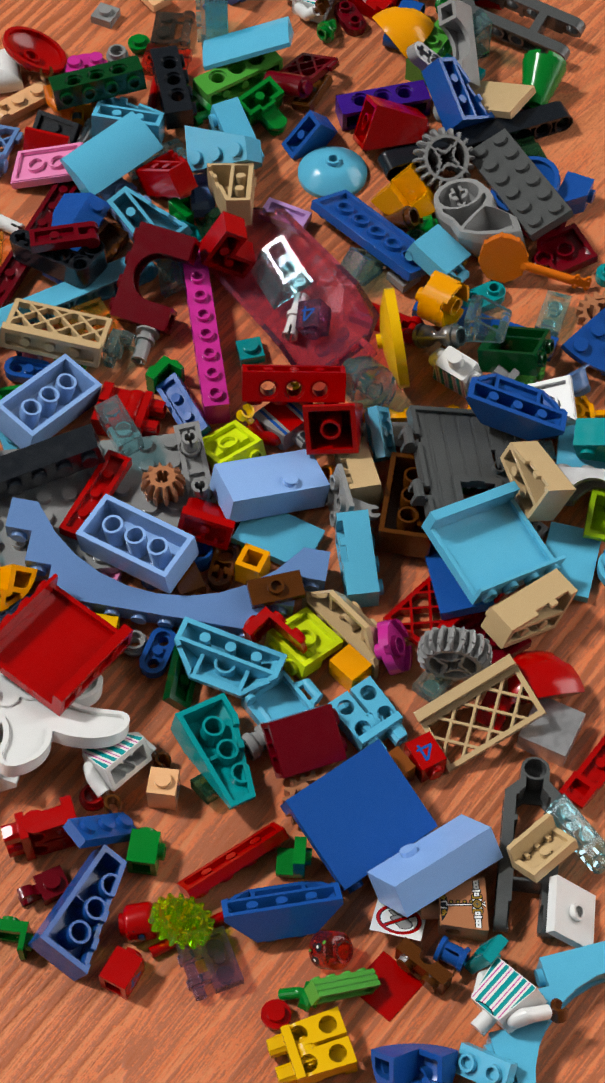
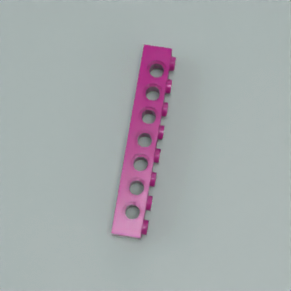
[182,250,230,425]

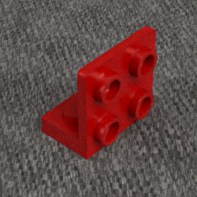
[178,496,236,550]

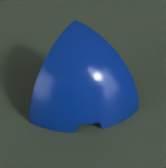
[371,1043,459,1083]

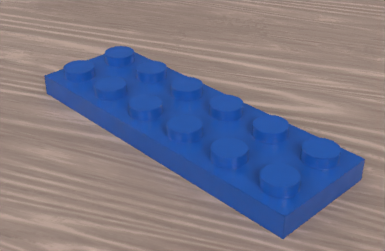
[311,190,427,281]

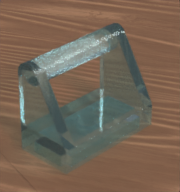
[464,295,512,343]

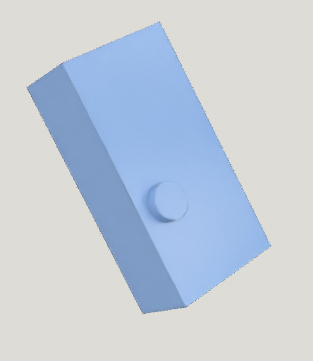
[0,353,102,449]
[209,449,330,522]
[75,493,199,594]
[367,814,503,917]

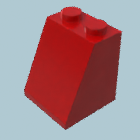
[353,94,429,151]
[302,403,364,455]

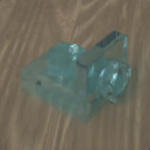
[103,328,137,368]

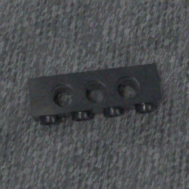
[150,45,197,130]

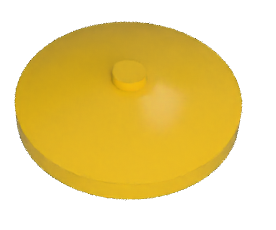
[375,287,410,389]

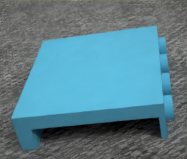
[421,481,566,605]

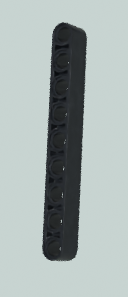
[377,101,573,181]

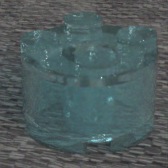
[343,356,397,413]

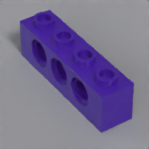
[335,80,431,131]

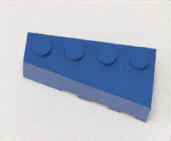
[28,844,127,981]

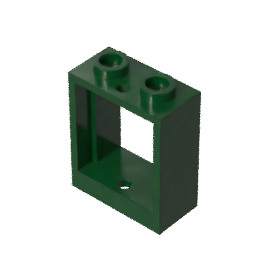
[477,325,554,377]

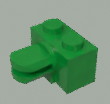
[238,76,288,136]

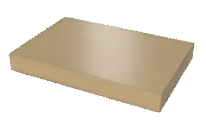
[474,80,536,119]

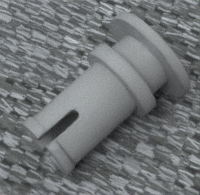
[131,325,160,365]

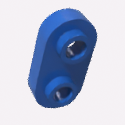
[4,356,51,383]
[139,627,176,678]

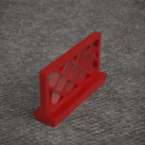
[383,576,504,647]

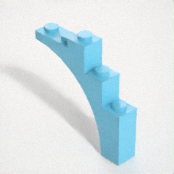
[483,941,605,1083]

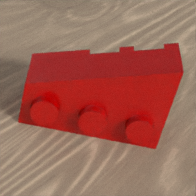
[135,149,198,199]

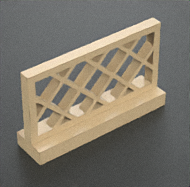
[0,298,113,368]
[413,654,547,773]

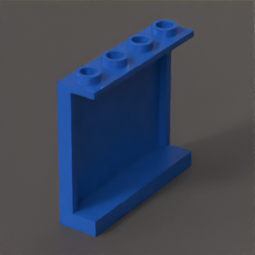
[280,739,438,894]

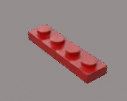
[59,449,132,541]
[177,822,289,900]

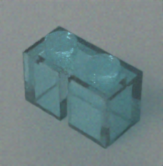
[94,394,145,456]

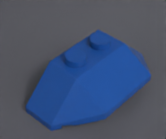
[466,373,568,441]
[221,881,344,943]

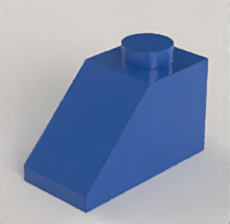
[281,110,338,160]
[558,171,596,214]

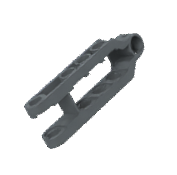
[461,0,586,61]
[492,757,563,938]

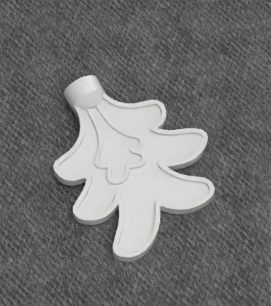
[0,673,130,777]

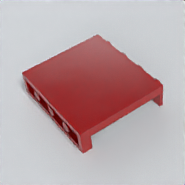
[0,573,133,716]

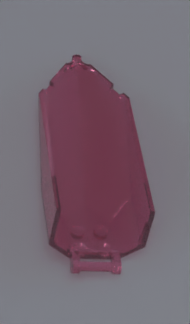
[208,208,380,375]

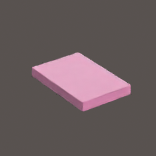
[10,142,84,189]

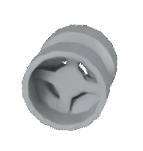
[241,722,268,761]

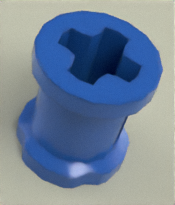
[433,935,472,973]

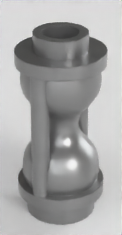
[412,323,467,349]

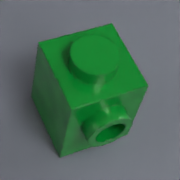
[126,827,166,876]

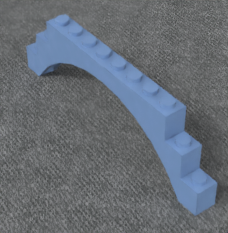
[5,497,331,642]

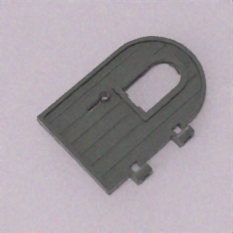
[398,405,538,531]

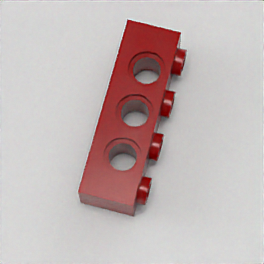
[241,364,346,405]

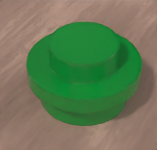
[128,34,150,55]

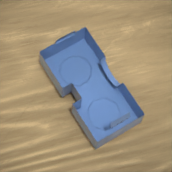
[190,170,216,218]

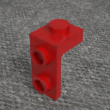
[242,606,307,654]

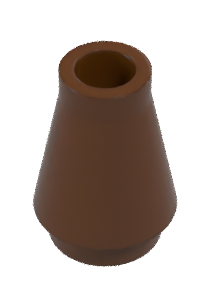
[384,206,420,229]

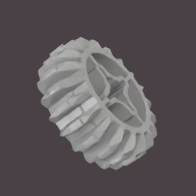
[412,127,475,191]
[417,625,493,682]

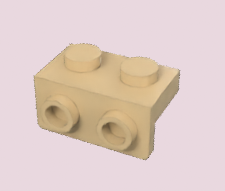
[506,813,579,883]

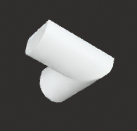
[0,48,24,94]

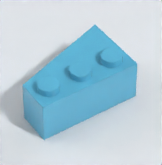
[91,96,165,144]
[208,97,265,169]
[335,509,384,608]

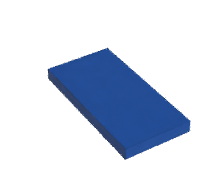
[425,542,495,620]

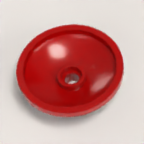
[2,26,67,75]

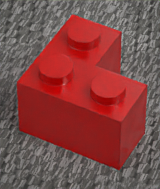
[199,211,256,279]

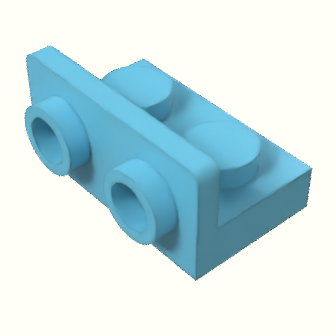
[364,406,397,463]

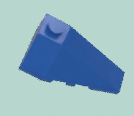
[42,193,110,284]

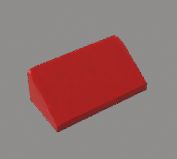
[23,126,71,150]

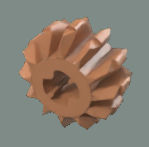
[141,462,186,507]

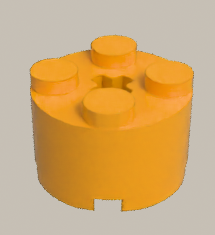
[415,270,470,328]

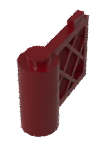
[263,53,339,99]

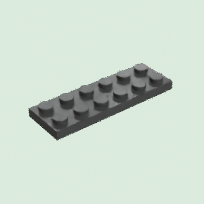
[469,128,574,241]

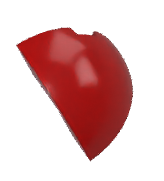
[508,650,585,705]

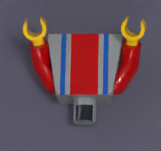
[236,382,306,450]

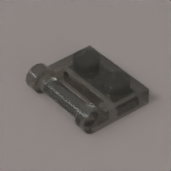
[150,10,196,51]

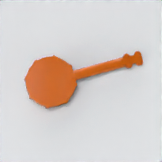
[478,232,592,291]

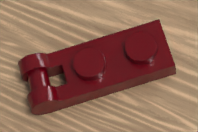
[29,221,100,254]

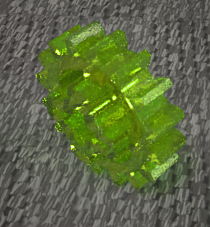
[148,893,215,950]

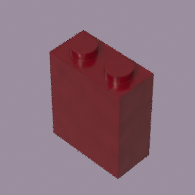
[261,704,347,779]

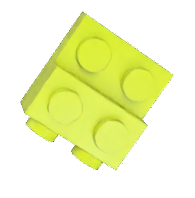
[203,419,267,471]
[264,606,344,680]

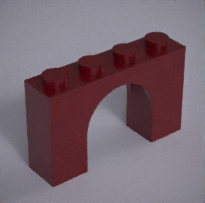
[109,221,201,336]

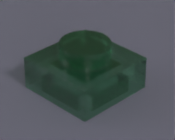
[190,774,220,805]

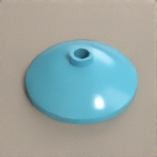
[298,146,367,198]

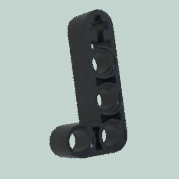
[10,230,108,288]

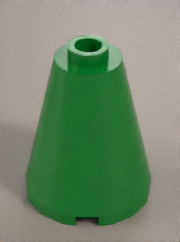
[522,49,567,110]

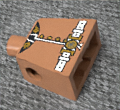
[420,877,489,942]

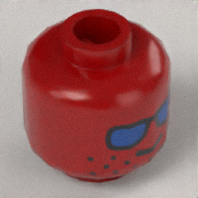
[118,901,164,943]

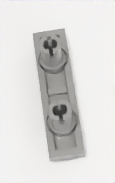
[173,421,217,504]

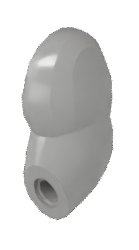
[433,178,526,258]

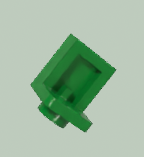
[168,196,194,225]
[145,355,185,394]
[276,836,312,879]
[0,916,35,960]

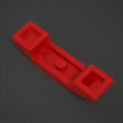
[559,735,605,809]

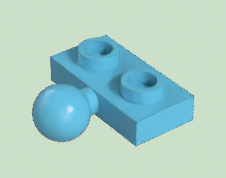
[456,1042,518,1083]

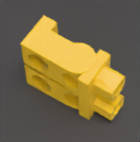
[266,1006,358,1083]

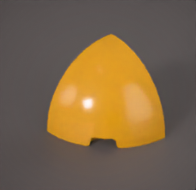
[372,7,434,59]
[371,163,435,218]
[0,564,38,611]

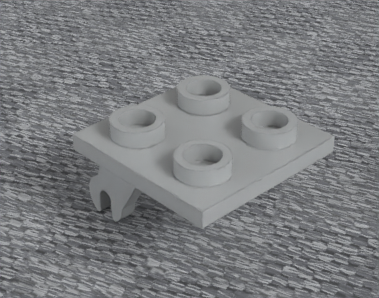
[325,463,381,533]

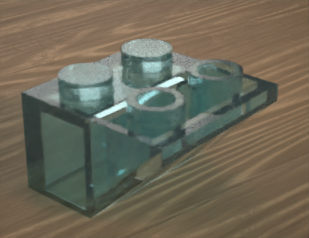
[251,235,314,310]

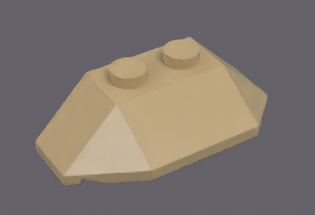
[302,590,379,680]

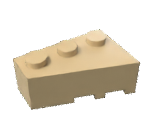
[206,163,255,226]
[334,436,384,513]
[500,441,576,522]
[481,568,578,649]

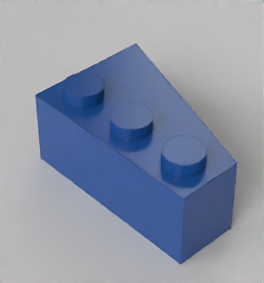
[421,57,495,131]

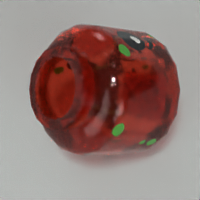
[309,930,353,970]

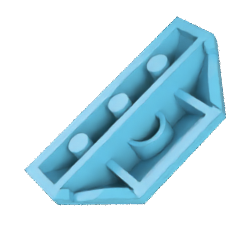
[174,616,288,698]

